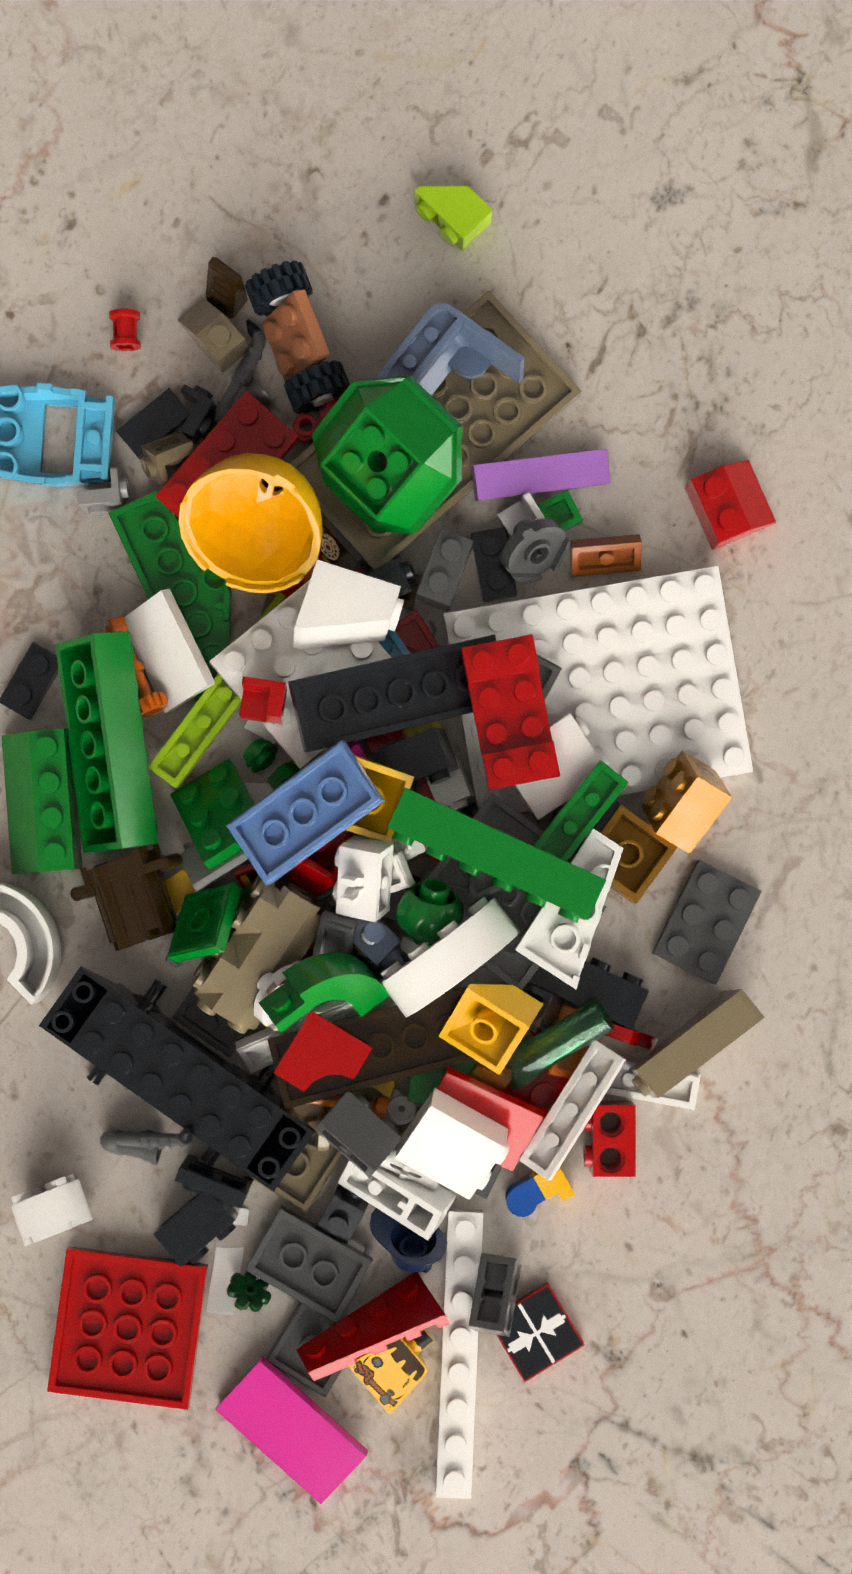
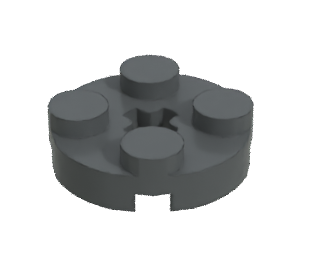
[500,518,570,583]

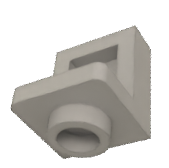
[77,467,130,516]

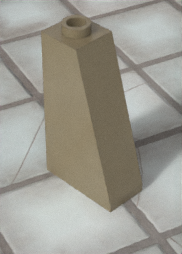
[629,989,765,1098]

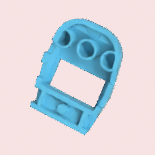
[0,383,116,488]

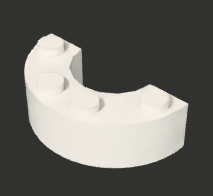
[0,883,62,1005]
[380,896,520,1017]

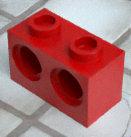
[583,1101,636,1177]

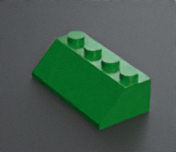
[2,728,82,874]

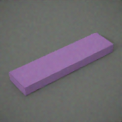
[471,449,611,501]

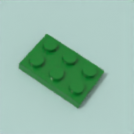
[170,758,255,870]

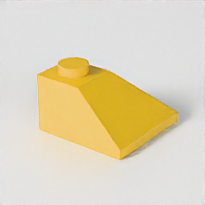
[439,984,543,1075]

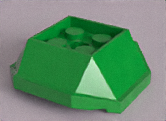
[312,375,463,534]

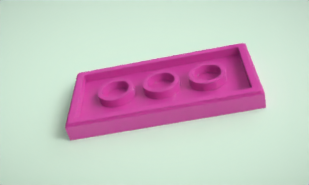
[215,1356,368,1504]

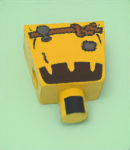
[349,1328,434,1414]

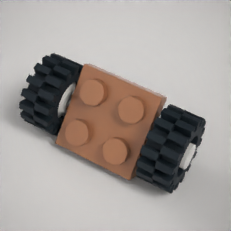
[245,260,350,414]

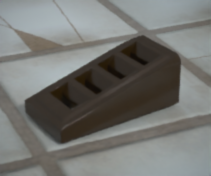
[206,257,248,319]

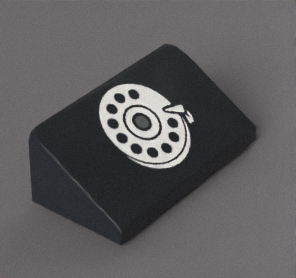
[320,511,366,572]

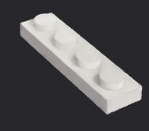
[519,1039,627,1181]

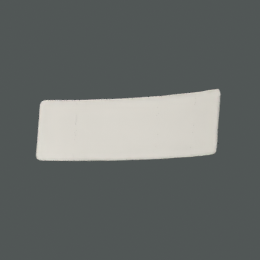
[206,1207,249,1315]

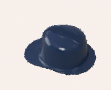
[370,1208,447,1273]

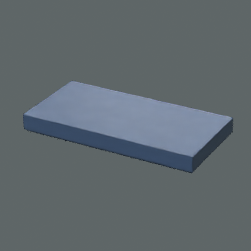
[226,740,385,885]

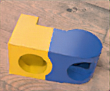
[505,1168,575,1217]

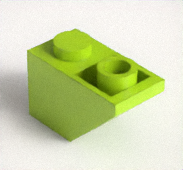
[414,186,493,251]

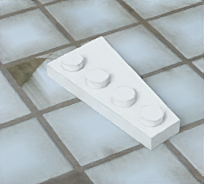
[514,829,623,989]

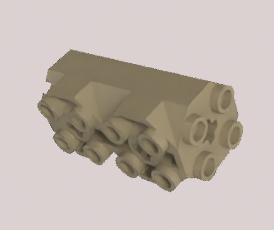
[192,875,332,1034]

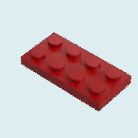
[155,391,300,518]

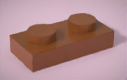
[570,534,642,577]

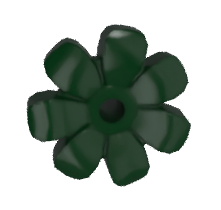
[227,1271,271,1312]

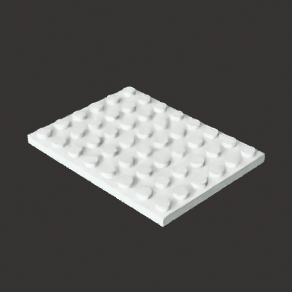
[443,566,753,813]

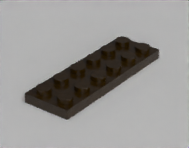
[267,986,474,1109]

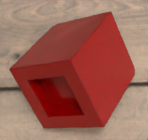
[239,677,287,725]

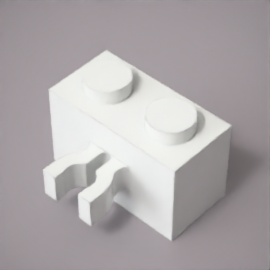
[333,836,394,922]

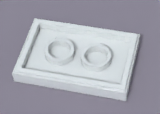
[124,588,215,713]

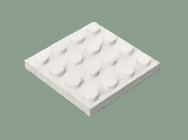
[210,580,392,770]

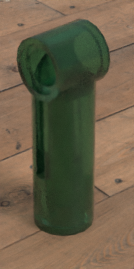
[501,999,614,1091]

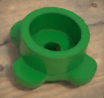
[243,738,278,773]

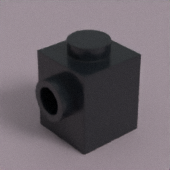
[522,982,565,1033]

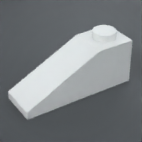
[338,1161,456,1240]

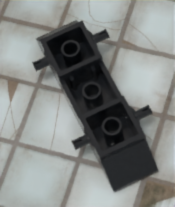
[39,966,316,1192]

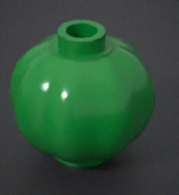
[396,879,464,947]

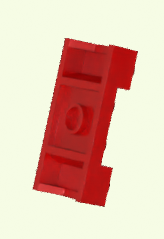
[461,634,560,791]

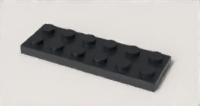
[288,634,496,752]

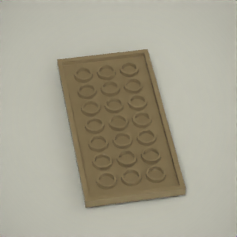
[290,290,582,570]

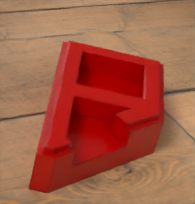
[593,1016,658,1051]

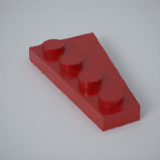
[296,1272,450,1381]

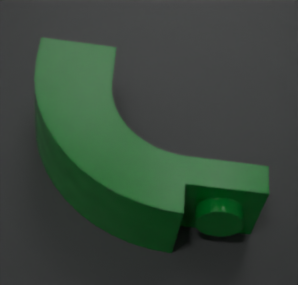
[259,952,389,1033]

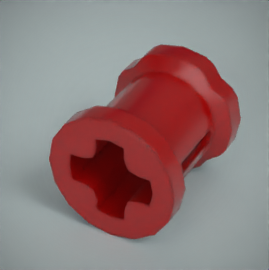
[109,308,141,351]

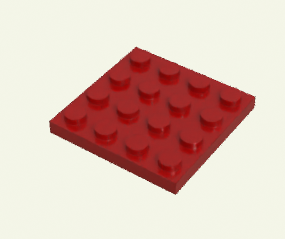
[47,1246,208,1410]

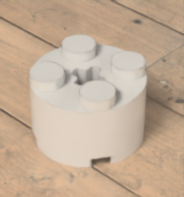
[11,1174,93,1247]

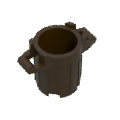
[70,843,183,951]

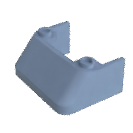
[374,303,525,396]

